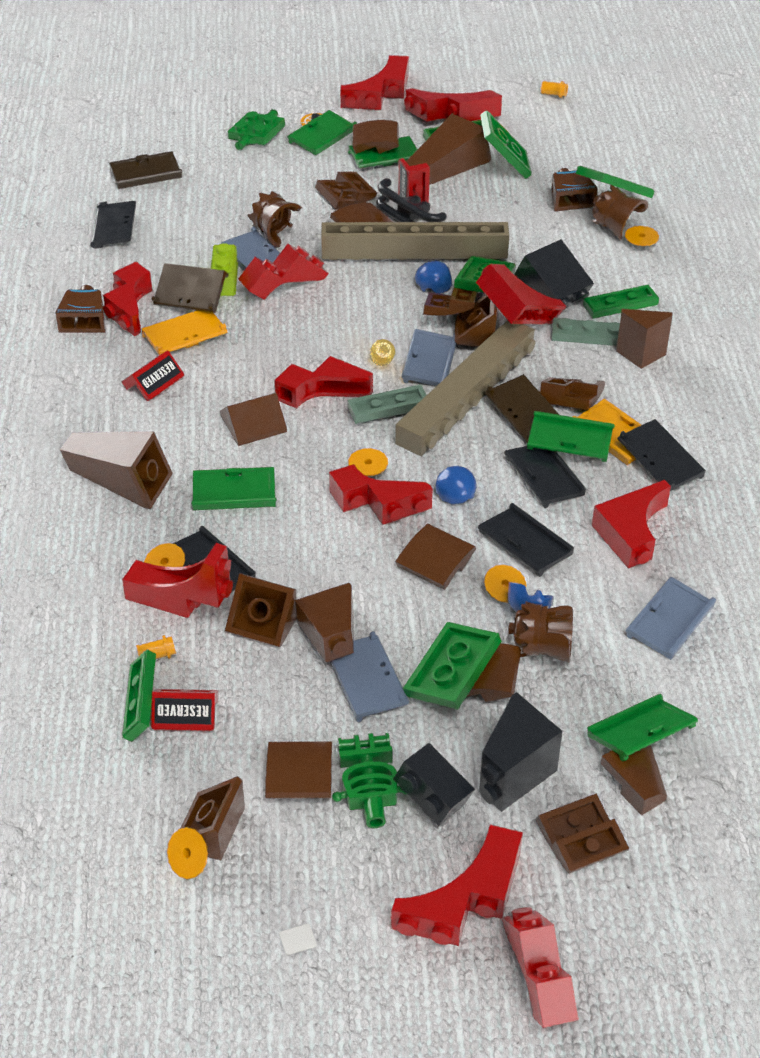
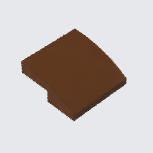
[353,120,399,154]
[315,172,377,209]
[330,202,393,222]
[423,288,477,316]
[395,524,476,590]
[467,643,521,702]
[265,741,332,798]
[536,793,630,874]

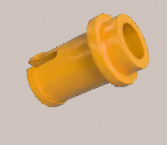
[541,81,568,98]
[136,635,176,659]

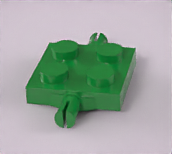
[227,109,285,150]

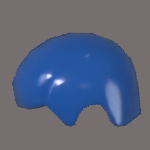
[415,261,452,294]
[436,465,477,505]
[508,582,554,612]

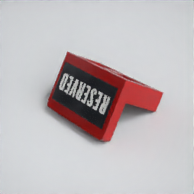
[398,158,430,203]
[121,350,184,401]
[151,689,219,731]

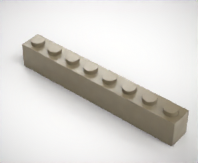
[321,222,509,260]
[395,320,536,457]

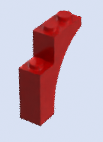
[340,55,409,110]
[404,88,502,121]
[122,543,233,618]
[391,824,523,946]

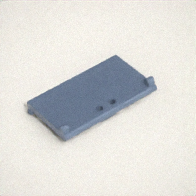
[221,227,280,271]
[401,329,457,386]
[626,577,716,660]
[330,631,409,722]

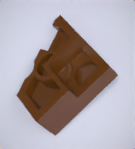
[540,377,605,410]
[601,745,667,816]

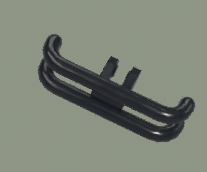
[376,178,447,222]

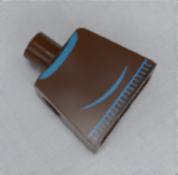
[551,168,598,212]
[55,285,106,333]

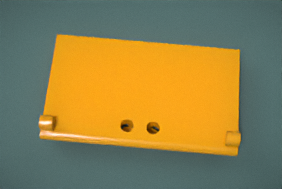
[142,311,228,355]
[572,398,641,465]

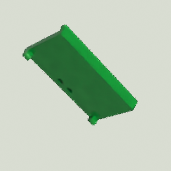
[287,110,357,155]
[348,136,418,168]
[527,411,615,462]
[191,467,277,511]
[587,693,698,762]

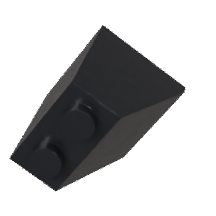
[514,239,594,310]
[479,692,563,812]

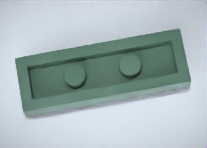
[551,318,620,346]
[347,384,426,424]

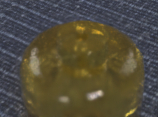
[370,339,395,366]

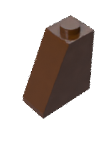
[295,583,354,662]

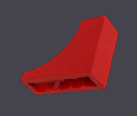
[476,264,566,324]
[592,480,671,569]

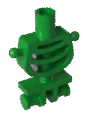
[332,733,407,828]

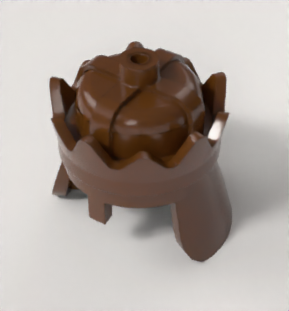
[591,185,648,240]
[247,191,302,247]
[508,601,573,663]

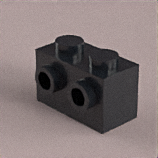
[393,743,475,826]

